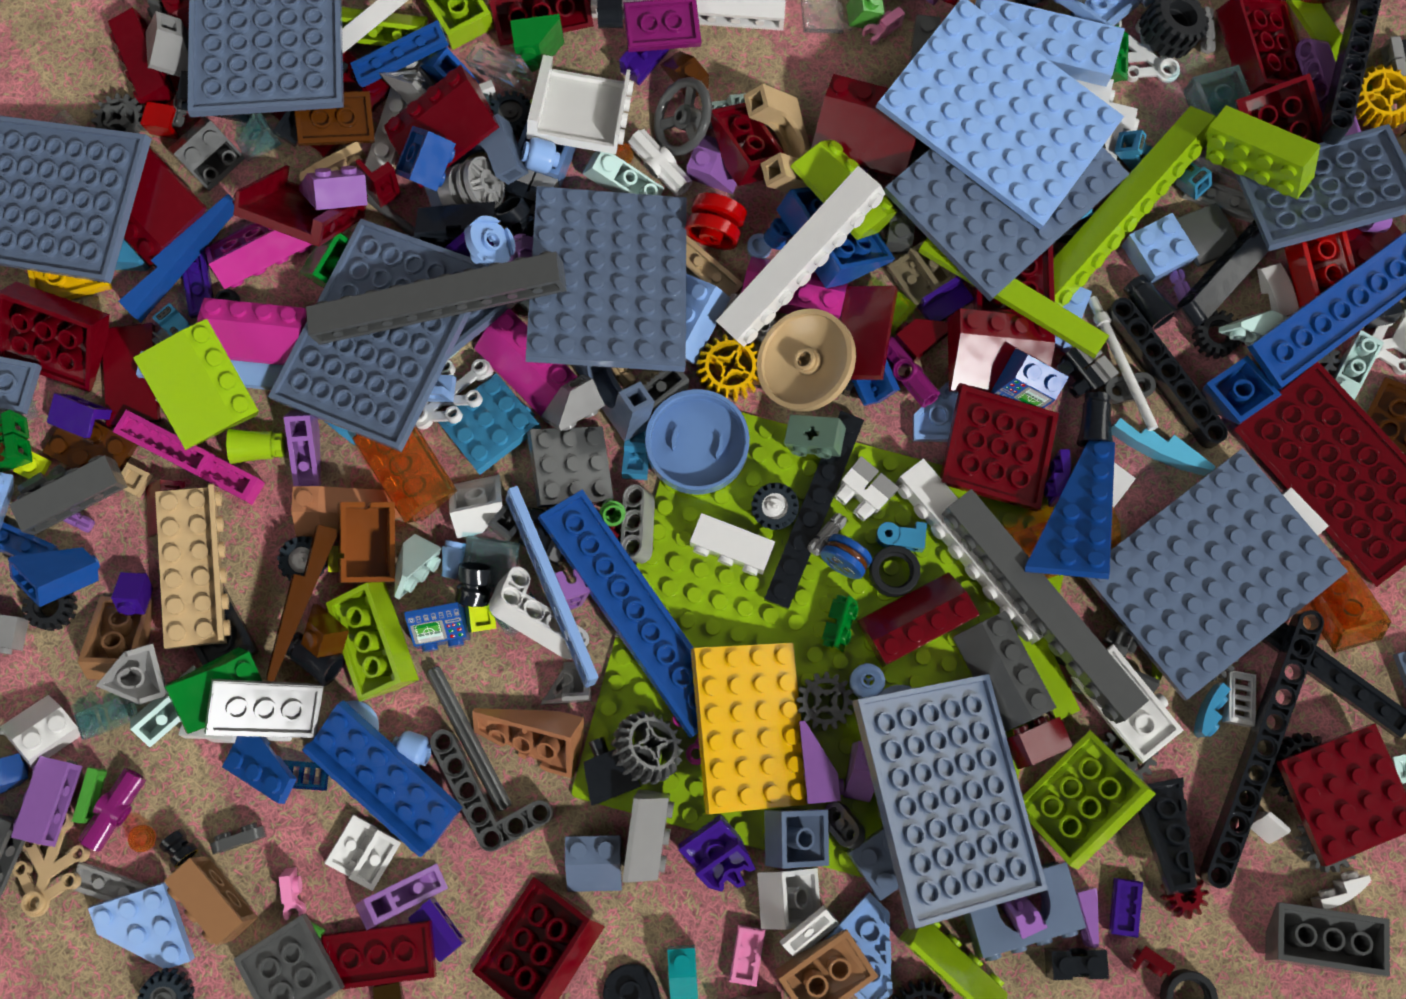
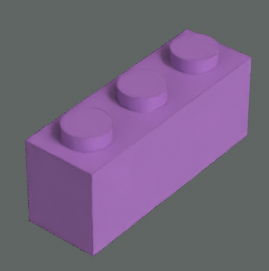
[11,756,83,847]

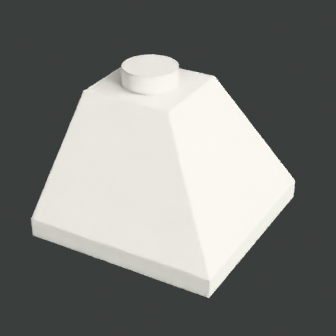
[449,475,503,538]

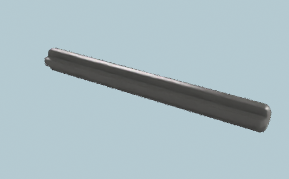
[427,667,511,811]

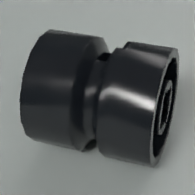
[495,196,535,237]
[455,562,493,607]

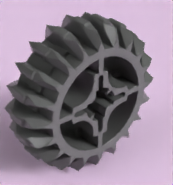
[611,711,684,785]

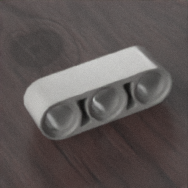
[621,484,655,564]

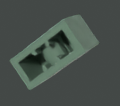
[784,414,846,459]

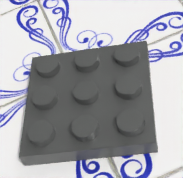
[527,426,614,508]
[233,914,345,999]

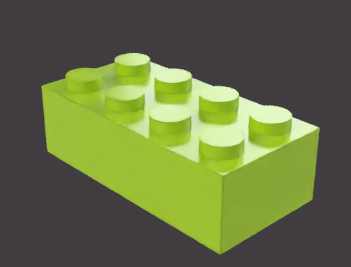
[422,0,495,50]
[1206,105,1321,199]

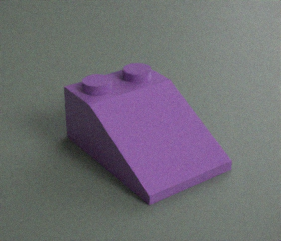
[299,166,368,210]

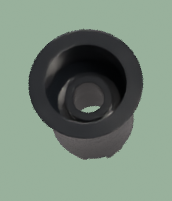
[1123,274,1179,331]
[1076,391,1113,448]
[285,632,345,686]

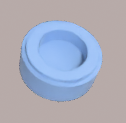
[747,233,772,259]

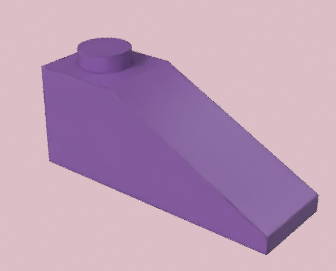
[284,409,321,486]
[799,721,845,804]
[355,864,448,930]

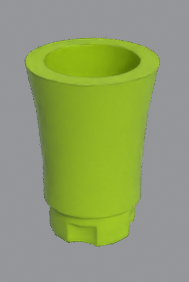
[226,429,285,464]

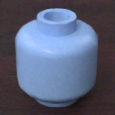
[521,137,560,174]
[849,663,885,699]
[392,731,432,768]

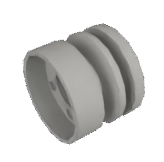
[437,156,505,208]

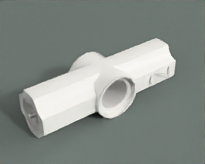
[628,129,692,197]

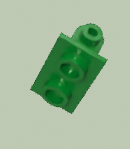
[821,594,859,652]

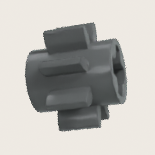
[1103,625,1138,658]

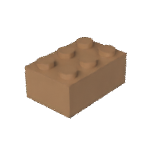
[164,856,259,946]

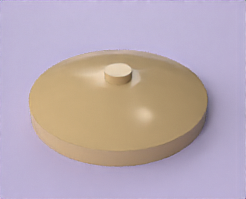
[757,309,856,412]

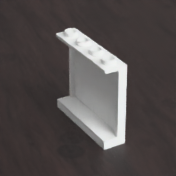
[526,55,634,154]

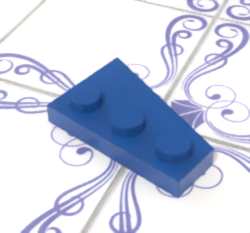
[222,736,297,804]

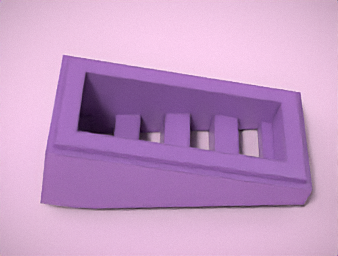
[1075,886,1099,948]

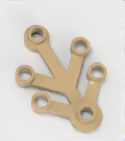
[12,810,90,917]

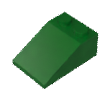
[164,647,263,734]

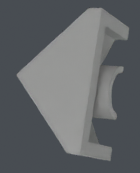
[379,67,436,105]
[96,644,167,704]
[540,662,592,705]

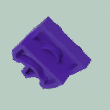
[678,814,756,892]

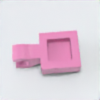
[862,7,905,45]
[279,867,306,920]

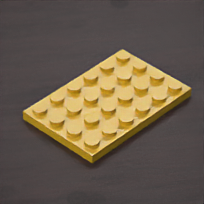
[691,643,810,815]

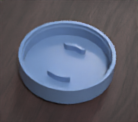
[645,389,749,495]

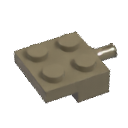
[887,239,957,309]

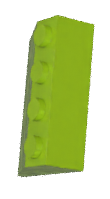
[133,319,259,451]
[1023,730,1156,869]
[898,922,1008,999]

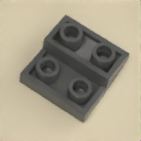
[1176,203,1237,267]

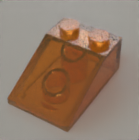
[1310,560,1391,653]

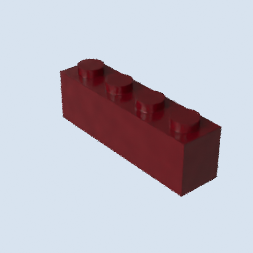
[108,7,176,105]

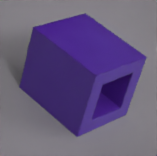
[111,572,153,615]

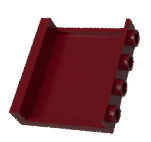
[233,165,368,247]

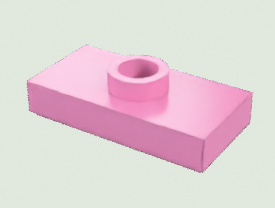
[729,925,765,987]

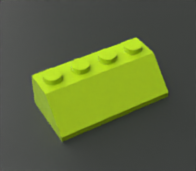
[790,139,898,240]
[326,582,419,702]

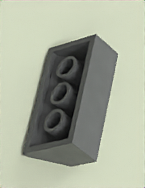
[952,611,1057,732]
[1265,902,1390,977]

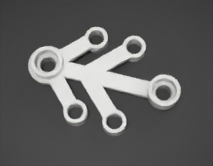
[1114,19,1180,83]
[1371,309,1406,375]
[414,359,494,430]

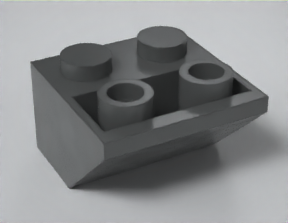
[167,117,245,191]

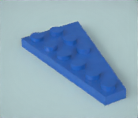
[1025,440,1115,579]

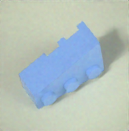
[686,274,731,364]

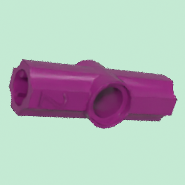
[887,337,940,408]
[78,768,146,852]

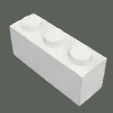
[690,513,775,576]

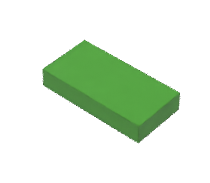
[72,767,108,824]

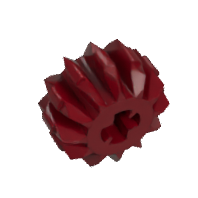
[1160,879,1209,919]

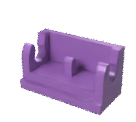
[555,569,590,610]
[999,896,1047,939]

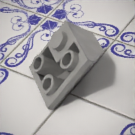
[146,11,189,77]
[541,374,605,431]

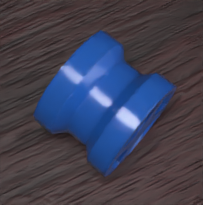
[763,218,792,250]

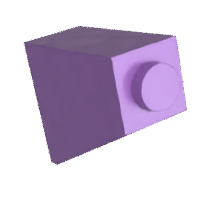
[843,741,874,802]

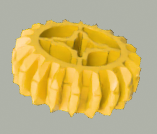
[1356,64,1406,129]
[696,334,761,402]

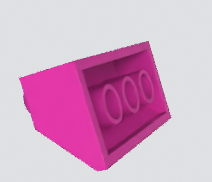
[205,223,312,289]
[741,256,847,319]
[197,298,307,366]
[474,308,578,416]

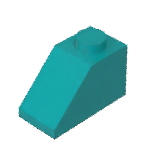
[667,945,698,999]

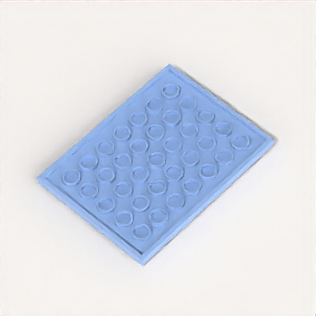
[876,0,1124,230]

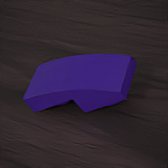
[1044,449,1071,507]

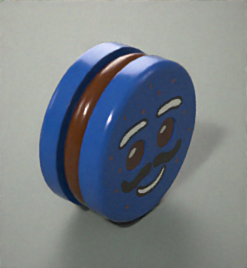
[820,534,872,579]

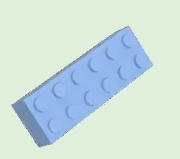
[975,0,1125,87]

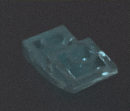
[74,697,138,740]

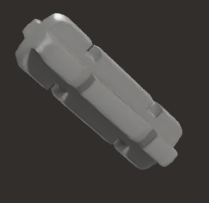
[1200,6,1216,54]
[807,513,847,556]

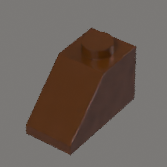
[661,51,709,98]
[301,604,349,658]

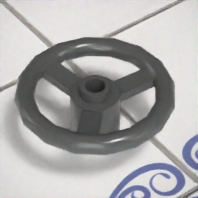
[653,77,712,156]

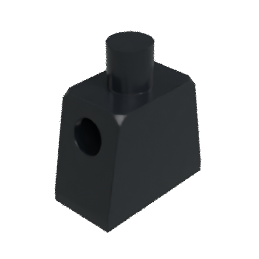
[583,737,641,806]

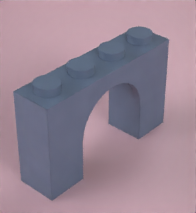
[424,113,529,207]
[573,365,654,442]
[964,860,1086,961]

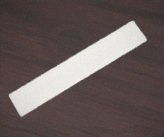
[342,0,408,53]

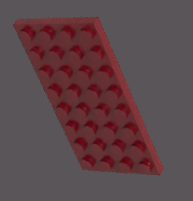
[1233,361,1406,587]

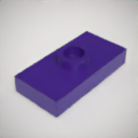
[1109,877,1143,938]

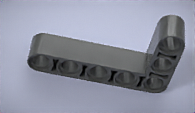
[430,729,554,852]

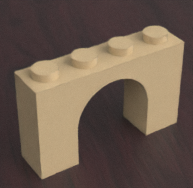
[743,84,811,193]

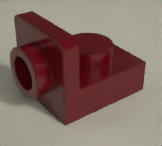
[1129,946,1175,978]

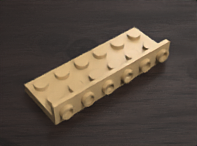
[155,484,231,649]

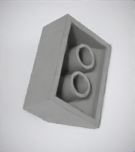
[622,789,674,883]

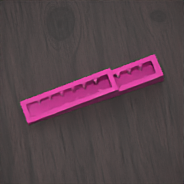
[112,410,265,505]

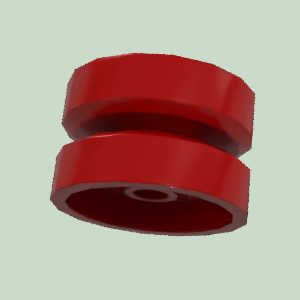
[685,192,747,250]

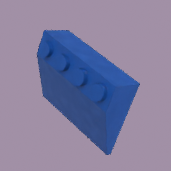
[776,187,895,288]

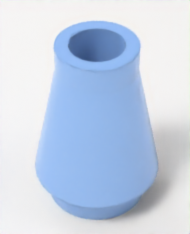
[441,540,468,579]

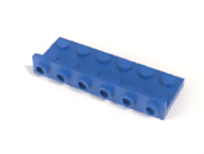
[302,700,463,857]

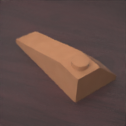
[291,486,403,538]
[472,708,584,779]

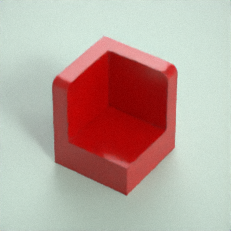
[140,101,179,139]

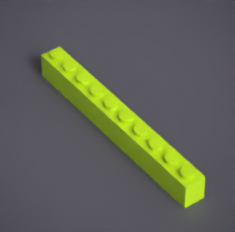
[1053,106,1216,307]

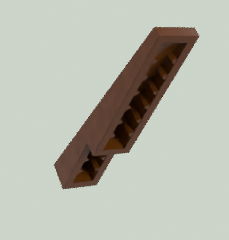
[265,525,339,682]

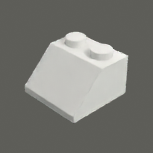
[0,695,80,769]
[757,868,821,930]

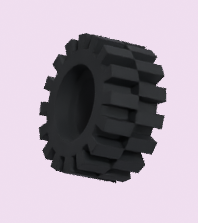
[1192,310,1241,359]
[22,593,78,631]

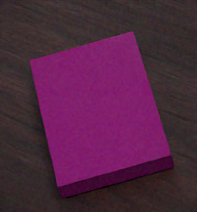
[623,0,702,52]

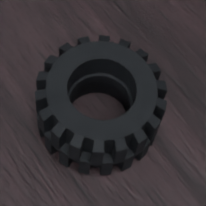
[1139,0,1209,59]

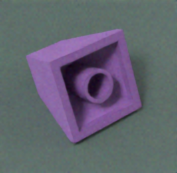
[687,135,737,194]

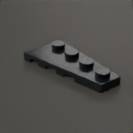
[1138,777,1197,895]

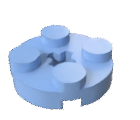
[464,216,515,267]

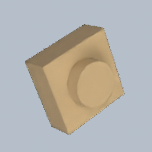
[121,462,153,498]

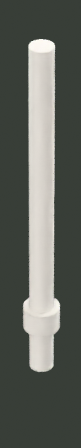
[1088,296,1158,431]

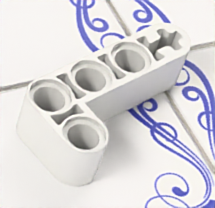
[489,566,589,659]

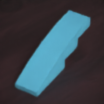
[1111,418,1216,476]

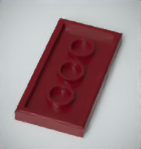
[841,285,898,380]
[103,323,161,428]
[321,920,437,990]

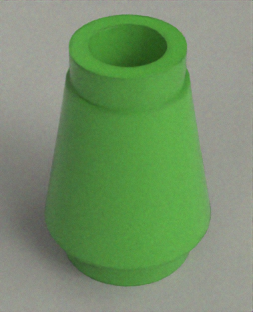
[600,498,626,526]

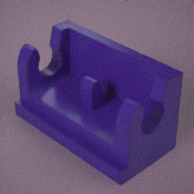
[619,49,669,86]

